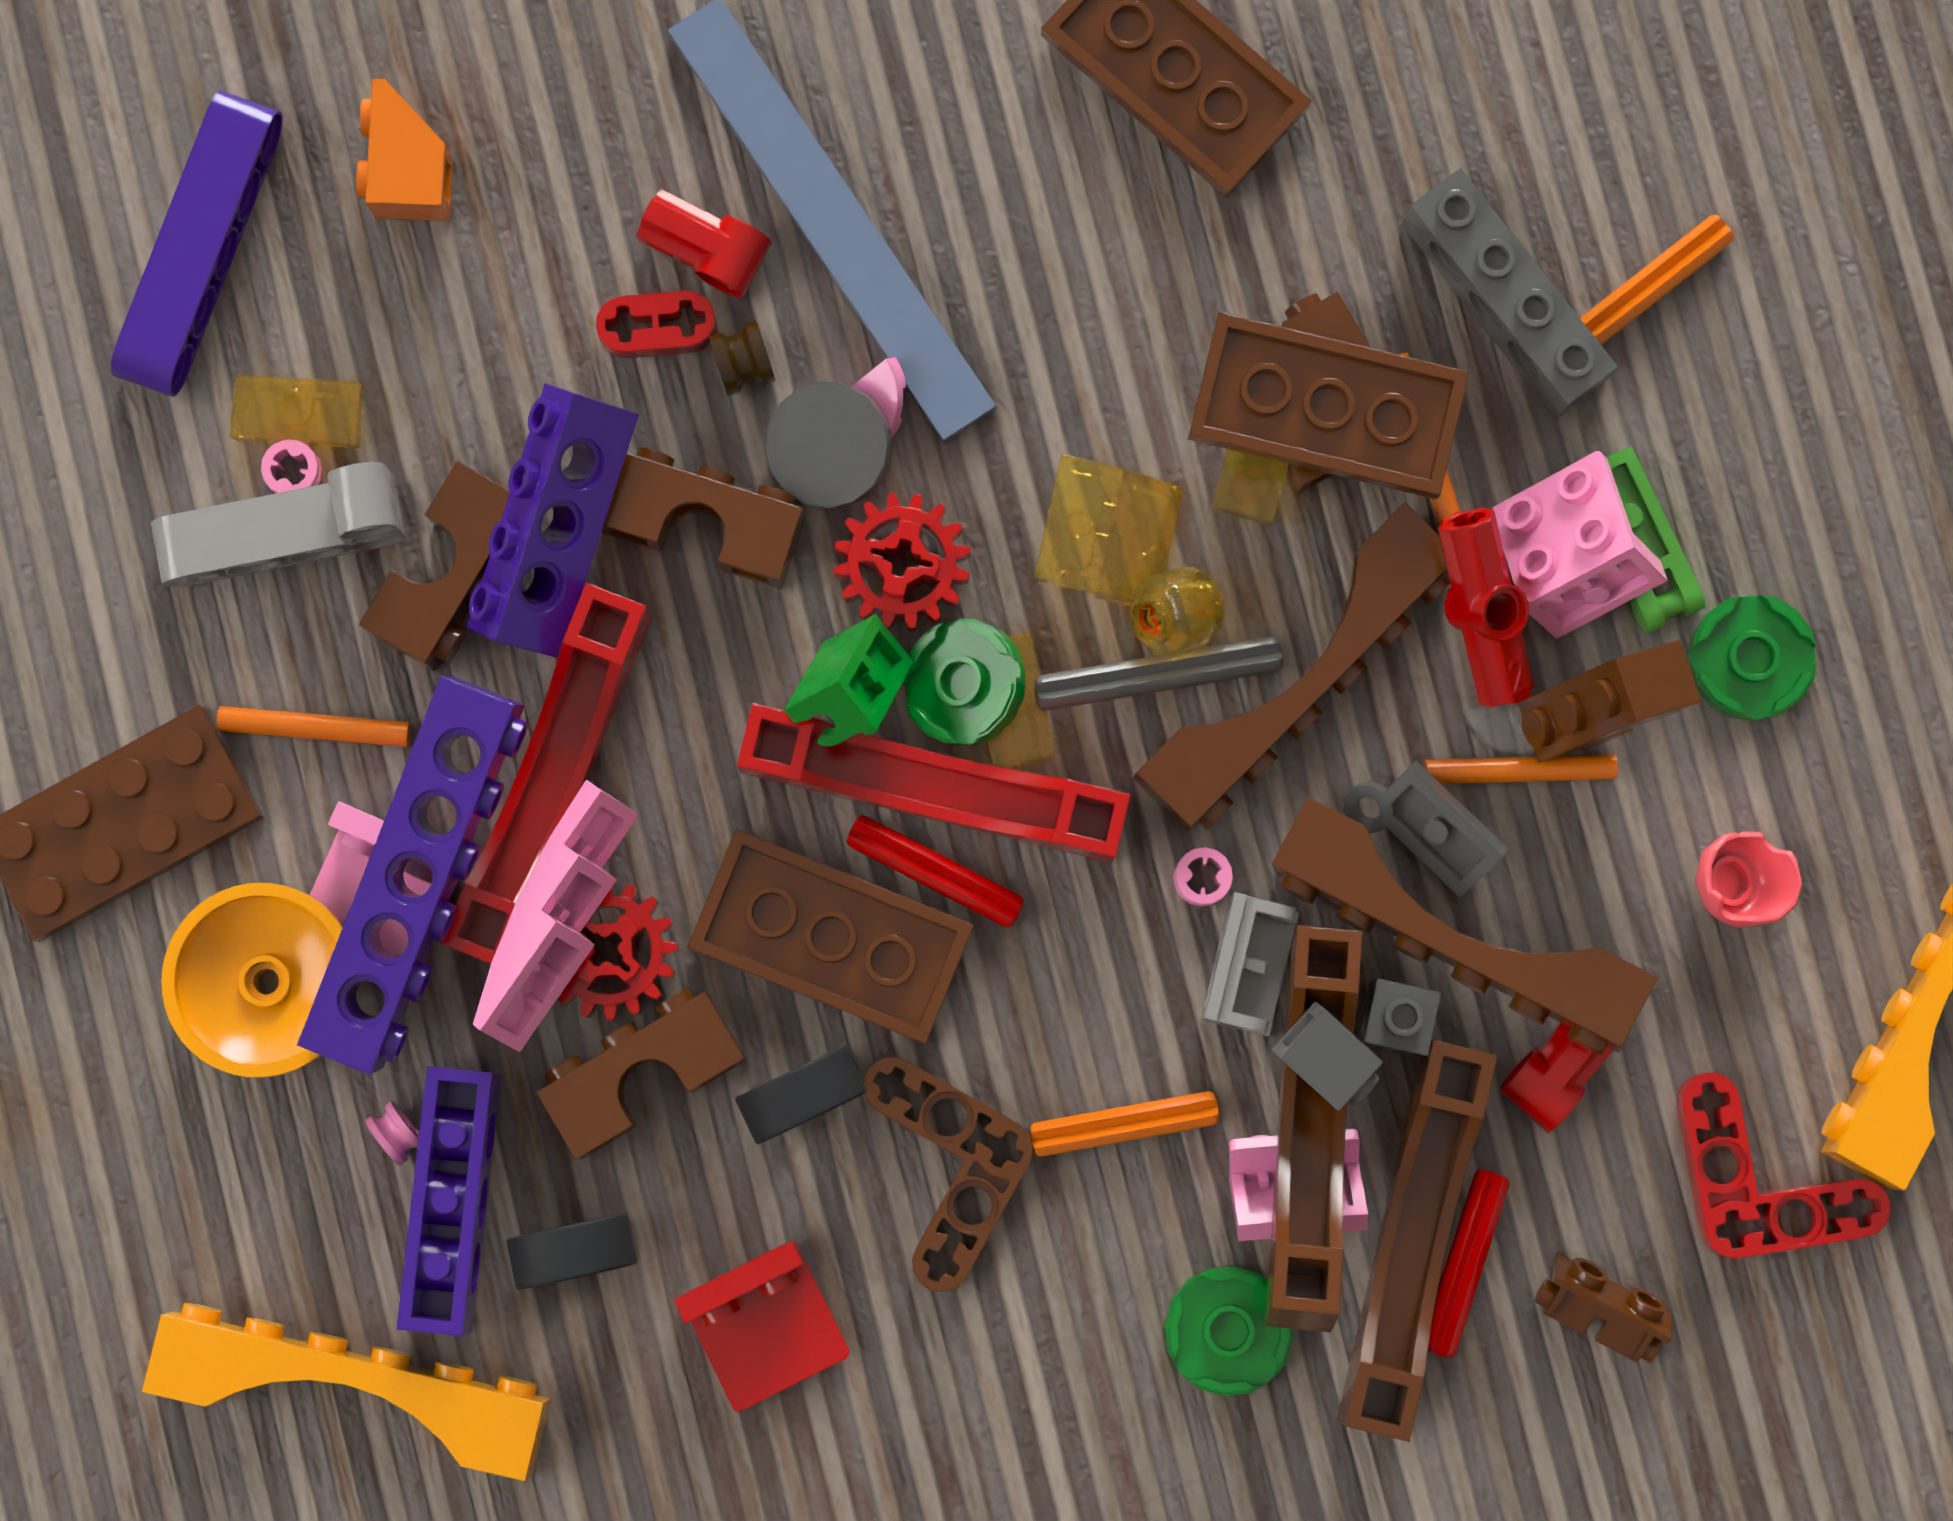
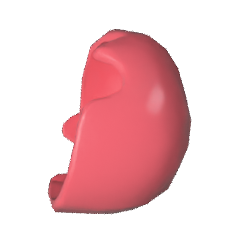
[1694,832,1803,928]

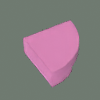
[853,357,906,439]

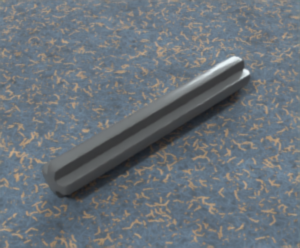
[1034,636,1283,711]

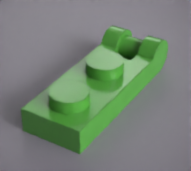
[1606,446,1706,634]

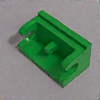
[784,614,913,746]

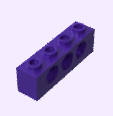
[467,383,639,658]
[396,1066,502,1336]

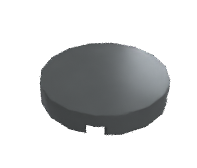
[765,381,892,508]

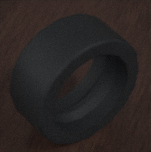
[735,1046,866,1144]
[506,1213,637,1290]

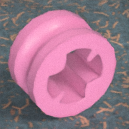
[261,439,323,493]
[1173,847,1233,907]
[365,1100,419,1165]

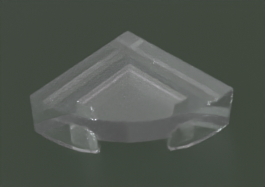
[1460,703,1535,756]

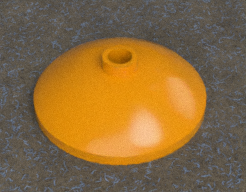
[161,883,358,1078]

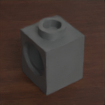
[1357,978,1441,1058]
[1272,1002,1383,1111]

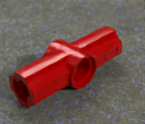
[1438,508,1535,708]

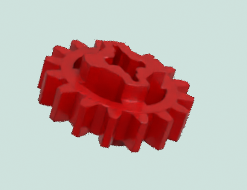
[833,493,971,632]
[558,884,679,1021]

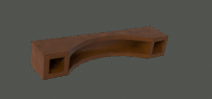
[1133,502,1451,832]
[1272,796,1658,1056]
[1265,925,1362,1332]
[1337,1040,1498,1442]

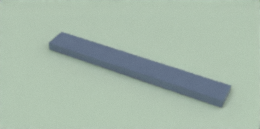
[667,0,996,444]

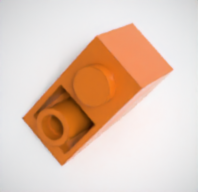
[356,79,453,221]

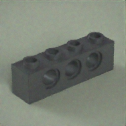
[1401,168,1618,420]

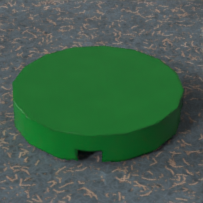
[1687,595,1817,722]
[902,619,1026,746]
[1164,1265,1294,1396]

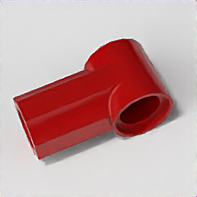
[636,189,772,299]
[1499,1023,1613,1133]

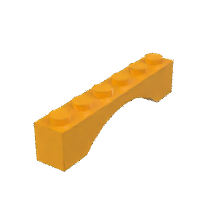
[1821,883,1953,1191]
[142,1303,550,1481]

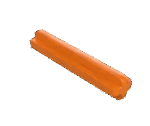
[1580,214,1734,345]
[1029,1091,1219,1157]

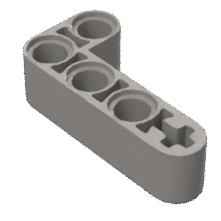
[151,462,406,587]

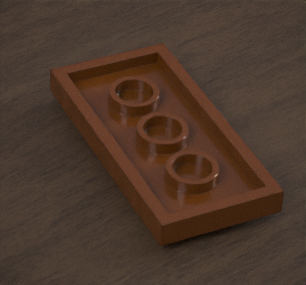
[1040,0,1312,198]
[1188,312,1469,499]
[0,705,264,942]
[687,829,974,1045]

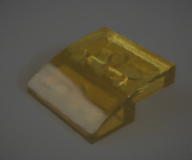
[1034,454,1183,611]

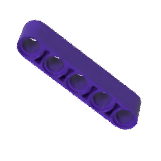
[111,90,283,397]

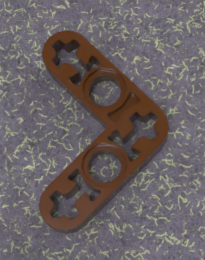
[863,1057,1033,1292]

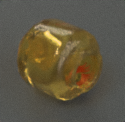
[1129,566,1225,656]

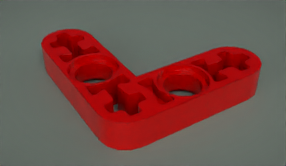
[1677,1073,1890,1258]

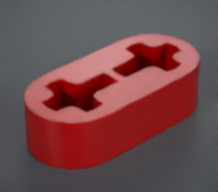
[596,290,717,358]

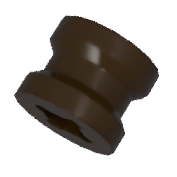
[708,321,776,396]

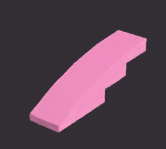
[473,780,639,1052]

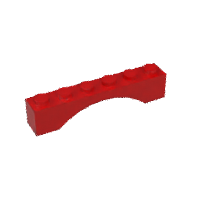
[440,583,653,963]
[737,703,1130,863]

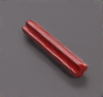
[846,815,1024,927]
[1427,1169,1510,1358]

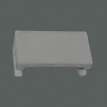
[1200,892,1299,1037]

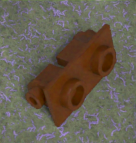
[1534,1252,1672,1363]

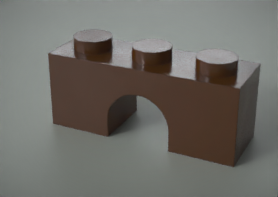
[602,447,805,590]
[358,460,510,671]
[1518,639,1702,763]
[536,988,748,1159]

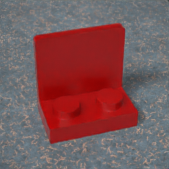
[674,1239,850,1412]

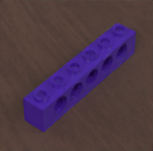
[297,676,528,1074]

